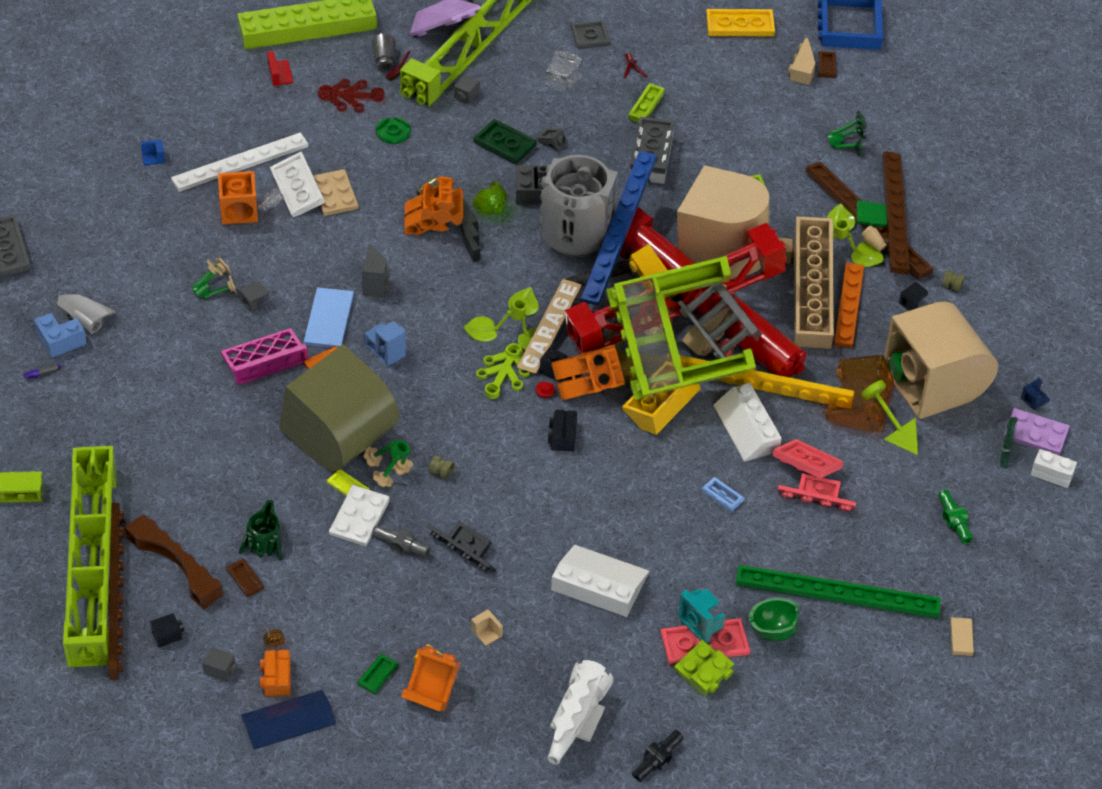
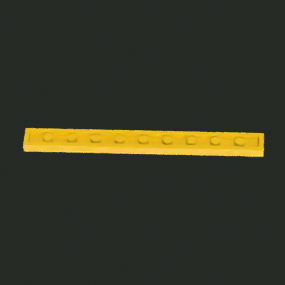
[666,353,854,409]

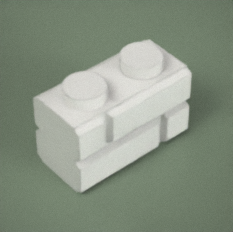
[1031,449,1077,488]

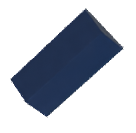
[241,690,336,749]

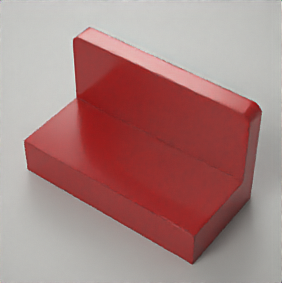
[267,51,293,86]

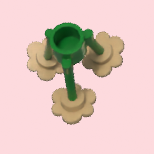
[191,258,238,300]
[363,440,413,487]

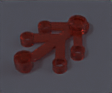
[318,79,385,113]

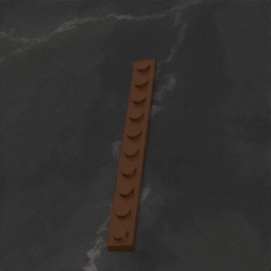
[882,151,910,275]
[806,161,934,279]
[108,503,125,680]

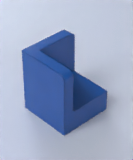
[141,139,165,165]

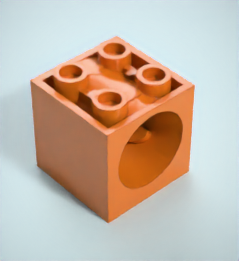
[218,171,258,225]

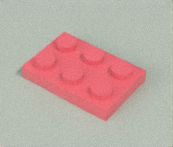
[773,439,844,479]

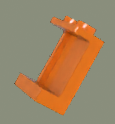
[401,646,461,712]

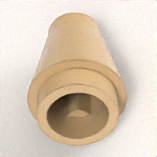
[861,226,887,252]

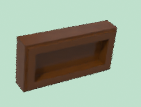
[818,51,836,78]
[226,558,265,598]

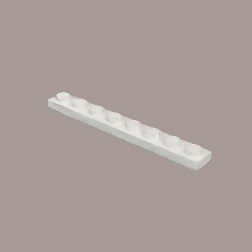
[171,132,308,192]

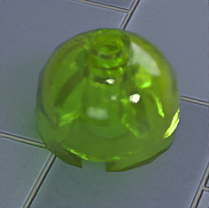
[472,181,508,216]

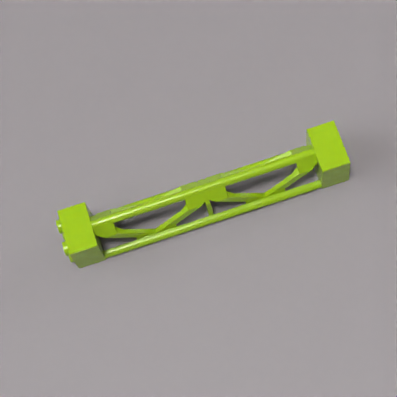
[400,0,532,107]

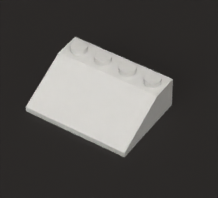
[551,545,649,617]

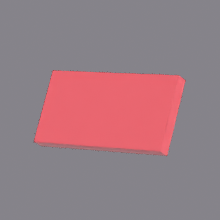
[660,618,751,666]

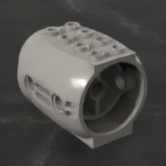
[539,155,618,258]

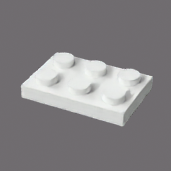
[329,485,390,546]

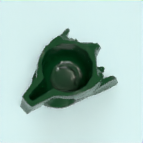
[238,500,282,561]

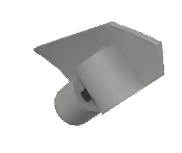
[57,294,116,334]

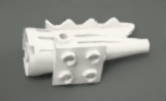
[547,660,613,764]

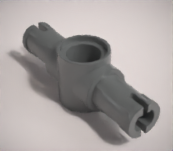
[373,525,431,558]

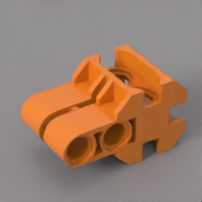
[404,176,463,236]
[551,345,625,400]

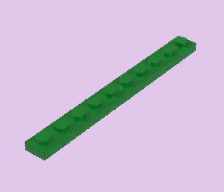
[735,565,941,619]

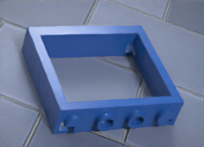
[817,0,883,50]

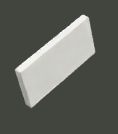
[270,152,325,217]

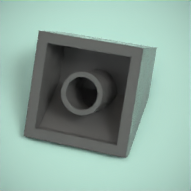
[362,245,391,298]

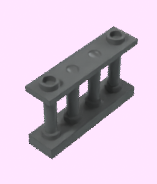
[678,283,762,359]

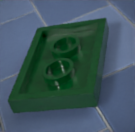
[474,119,537,165]

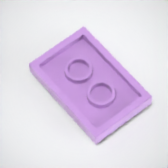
[1003,408,1070,456]

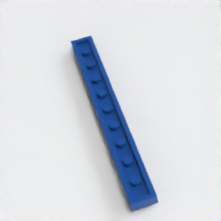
[581,151,657,306]

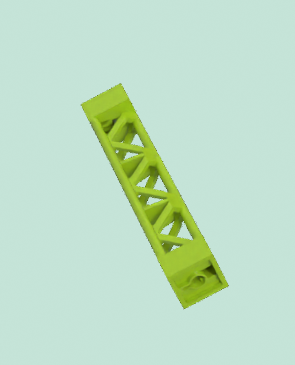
[63,446,117,667]

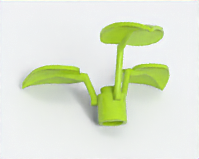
[827,203,884,267]
[464,287,539,351]

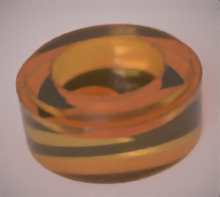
[263,629,285,648]

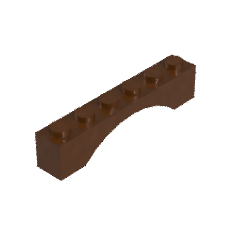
[124,514,222,610]

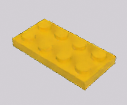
[706,9,775,37]

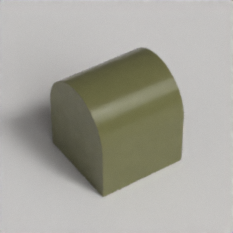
[279,344,399,471]

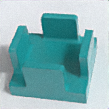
[678,588,725,643]

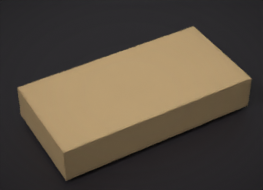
[950,617,974,656]

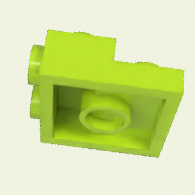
[673,639,734,696]

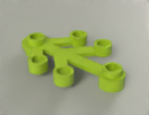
[476,343,530,399]

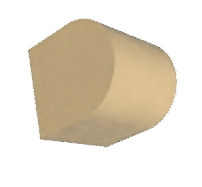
[677,165,769,277]
[882,302,998,419]

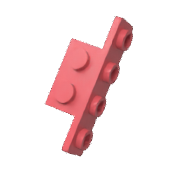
[778,473,856,512]

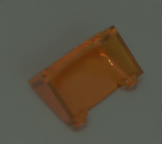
[825,354,894,433]

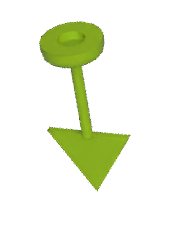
[861,380,918,455]

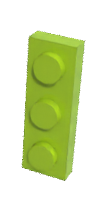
[628,83,665,123]

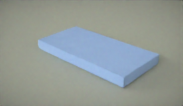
[304,287,354,348]

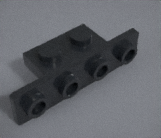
[427,520,496,573]

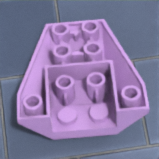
[410,0,481,37]

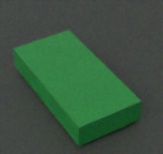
[357,653,399,695]

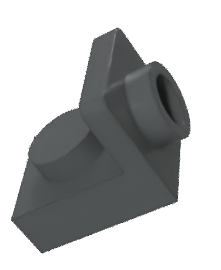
[537,128,568,152]

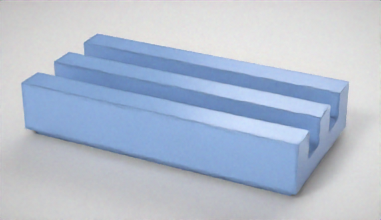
[701,477,745,512]

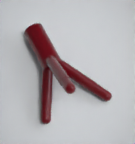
[385,50,411,81]
[623,53,648,79]

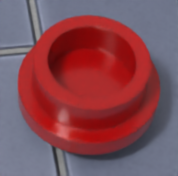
[536,382,555,398]

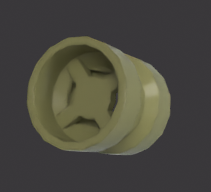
[941,270,965,292]
[429,455,455,480]

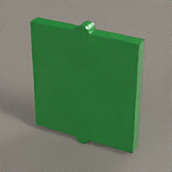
[856,200,887,228]

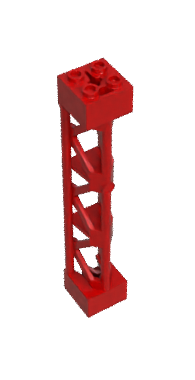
[565,223,787,354]

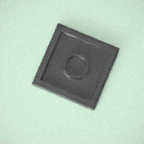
[571,20,610,49]

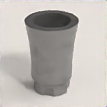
[372,34,396,71]

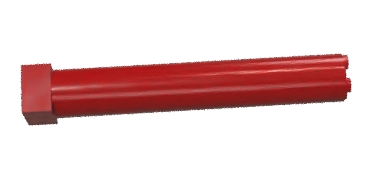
[620,207,807,378]

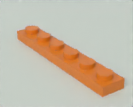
[834,262,864,348]

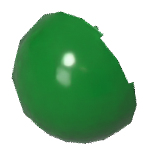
[749,598,799,642]

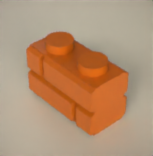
[260,650,291,696]

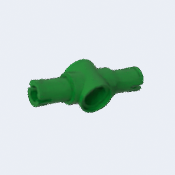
[938,489,973,544]

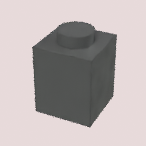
[454,74,480,104]
[203,647,237,682]

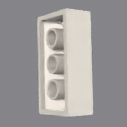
[713,383,782,462]

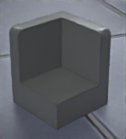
[240,281,269,313]

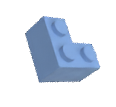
[34,313,87,358]
[364,321,406,366]

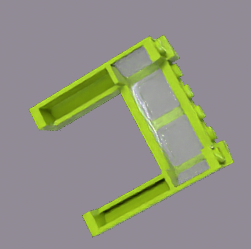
[606,256,756,400]

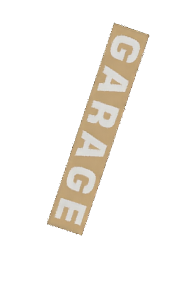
[517,279,581,374]

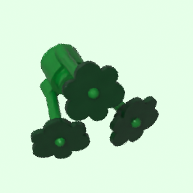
[828,110,867,156]

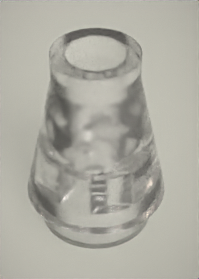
[258,188,284,213]

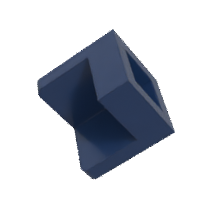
[1021,378,1050,410]

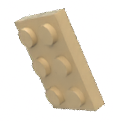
[313,169,359,216]

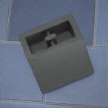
[516,165,548,204]

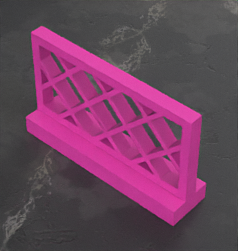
[221,328,308,385]

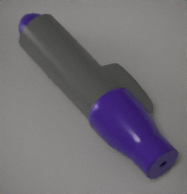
[24,363,61,379]

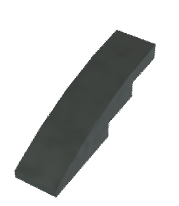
[460,197,480,262]

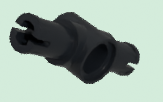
[632,730,684,783]

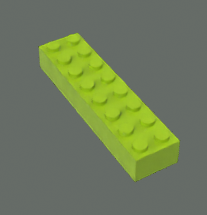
[237,0,377,49]

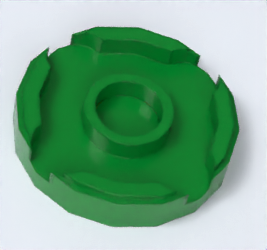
[376,117,411,144]

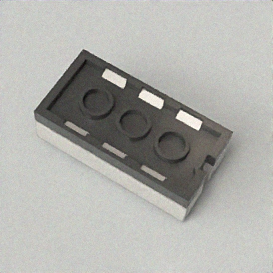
[630,116,674,184]

